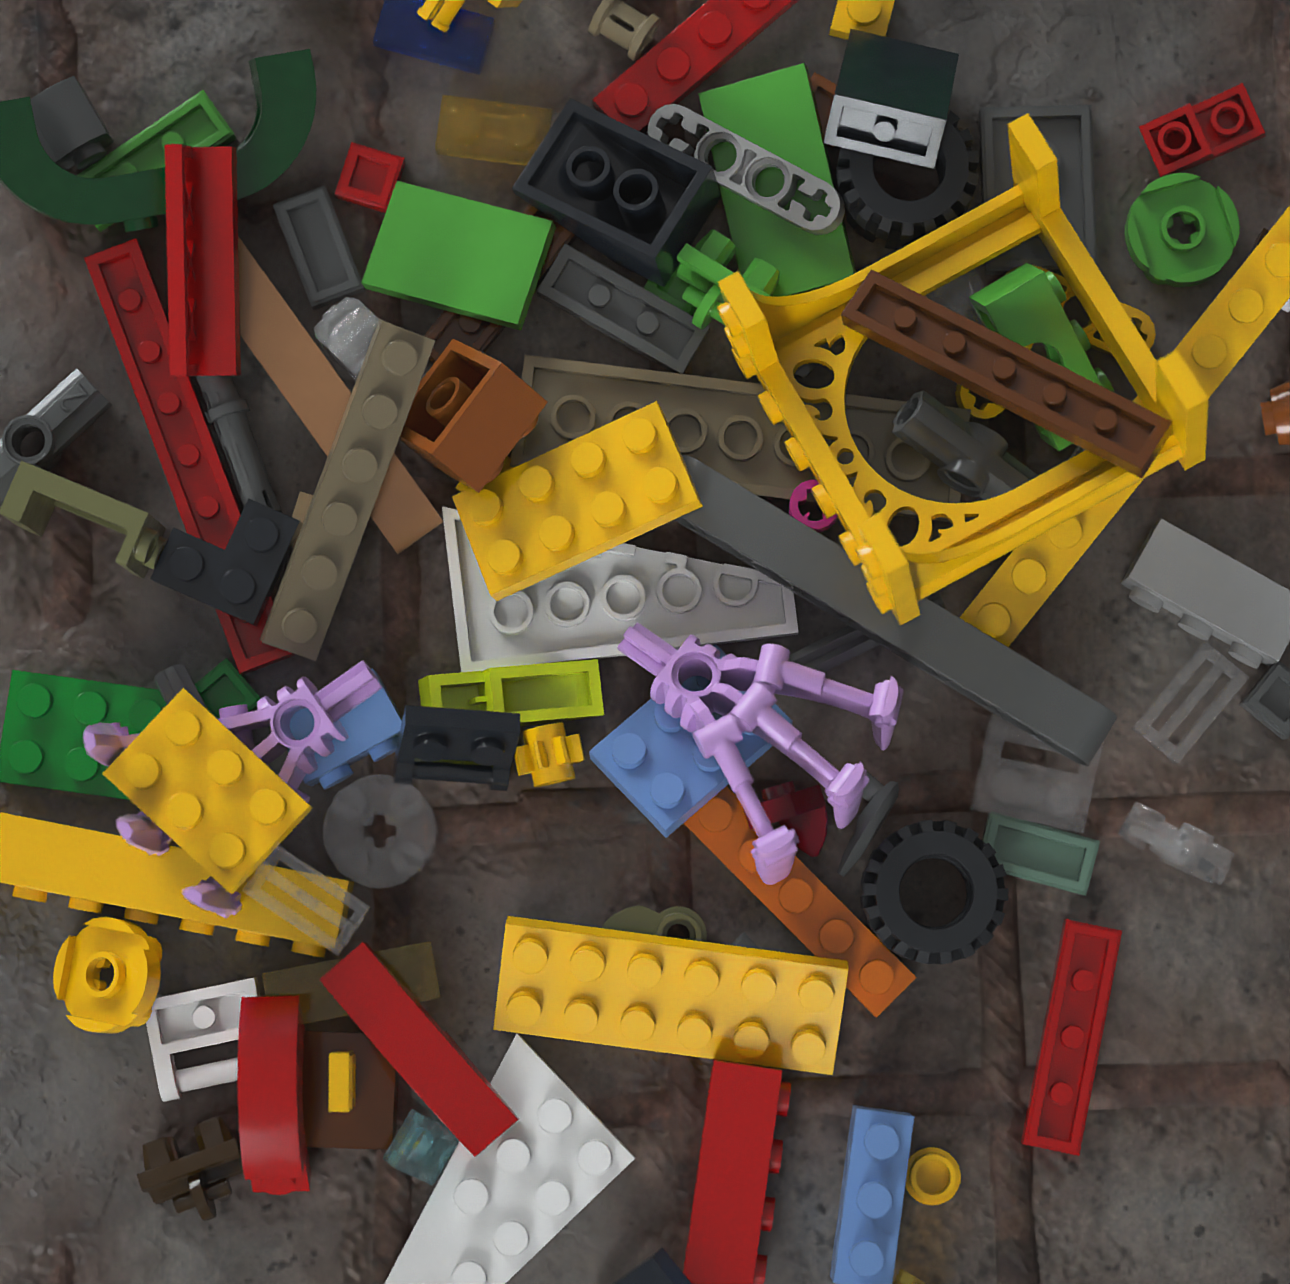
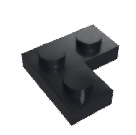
[150,498,303,627]

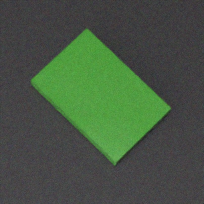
[361,181,556,331]

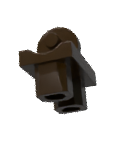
[137,1117,244,1221]

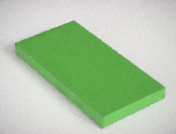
[698,63,856,297]

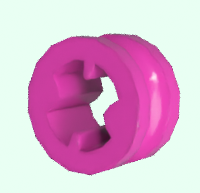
[789,479,837,533]

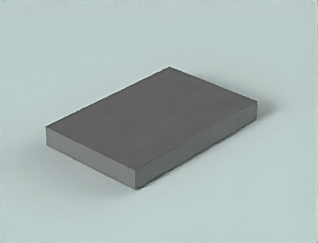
[979,105,1098,275]

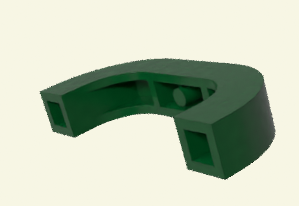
[0,49,316,232]

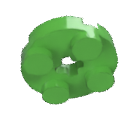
[1125,173,1240,287]

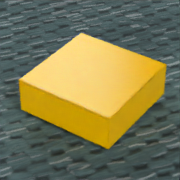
[329,1051,356,1112]

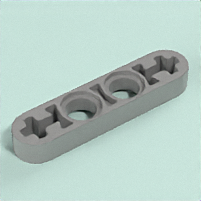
[648,104,845,235]

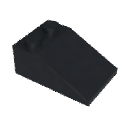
[512,98,721,287]

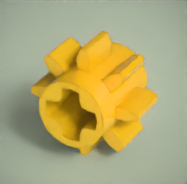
[514,722,585,787]

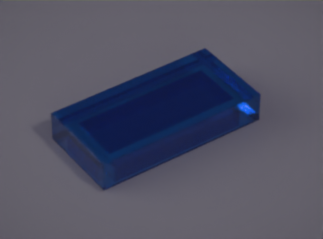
[373,0,495,75]

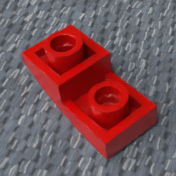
[1139,83,1266,177]

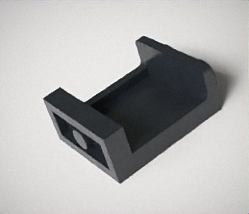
[823,29,959,169]

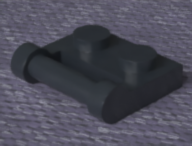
[393,705,520,791]

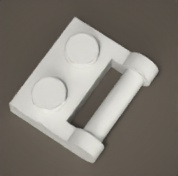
[146,977,261,1102]

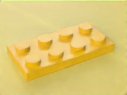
[452,401,703,601]

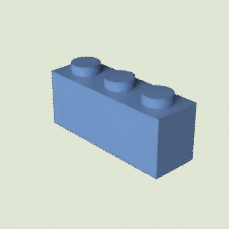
[830,1105,914,1284]

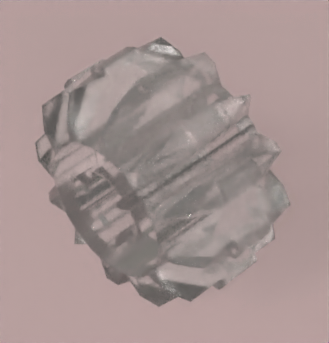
[314,297,379,381]

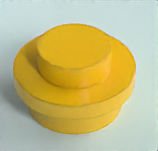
[905,1147,961,1205]

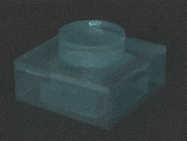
[382,1109,459,1186]

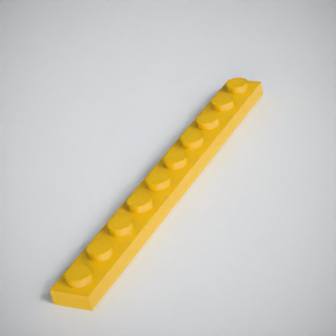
[959,206,1290,647]

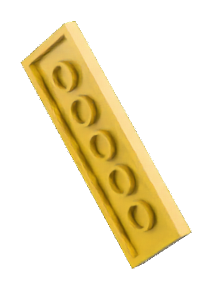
[493,916,849,1075]

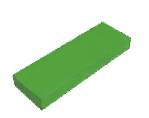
[77,90,237,232]

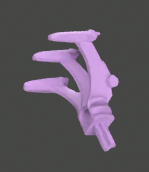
[617,622,904,885]
[83,660,383,919]

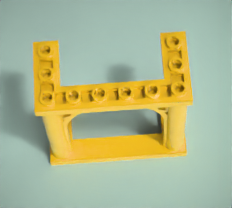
[716,113,1209,626]

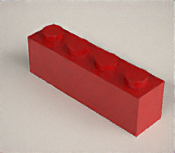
[683,1059,791,1284]

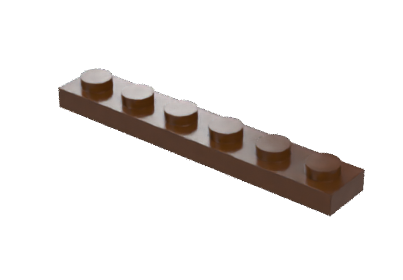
[841,270,1172,478]

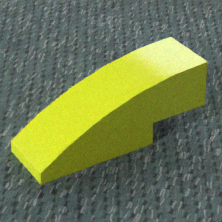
[418,659,604,726]

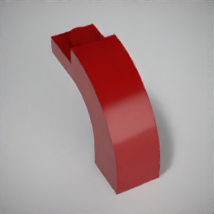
[237,995,311,1195]

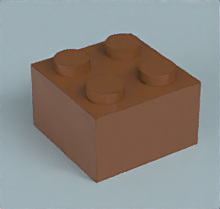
[399,339,548,493]

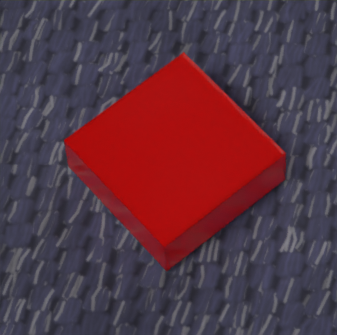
[335,142,406,213]

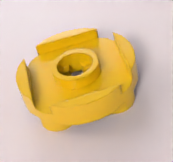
[53,917,163,1034]

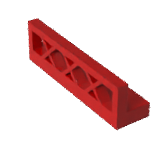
[165,144,241,376]

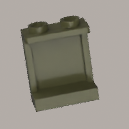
[0,460,168,579]

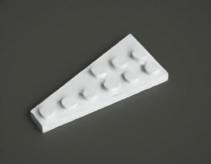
[442,507,799,672]
[384,1033,635,1284]

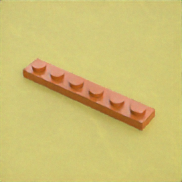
[683,786,917,1018]

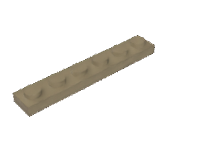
[260,319,435,661]

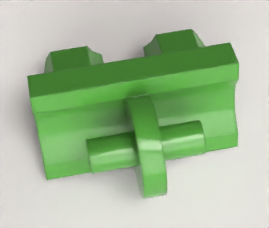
[677,229,780,330]

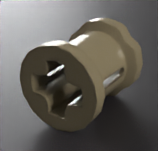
[588,0,661,61]

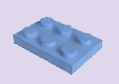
[589,644,792,838]

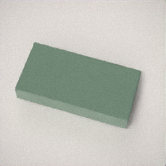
[982,811,1100,896]

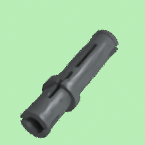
[196,376,282,512]

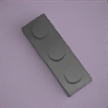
[537,244,710,374]

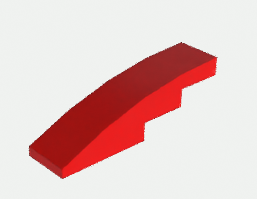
[319,942,519,1157]

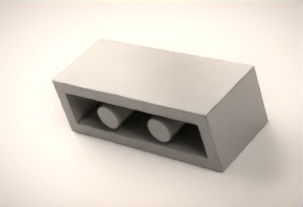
[1120,518,1290,668]

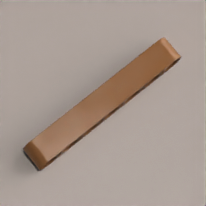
[238,236,443,554]

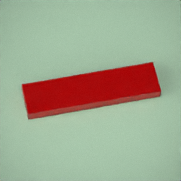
[1021,919,1122,1156]

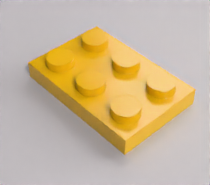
[102,688,313,894]

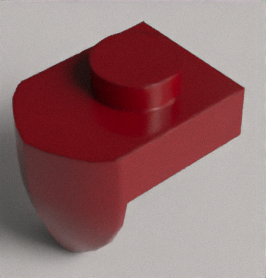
[743,780,828,857]

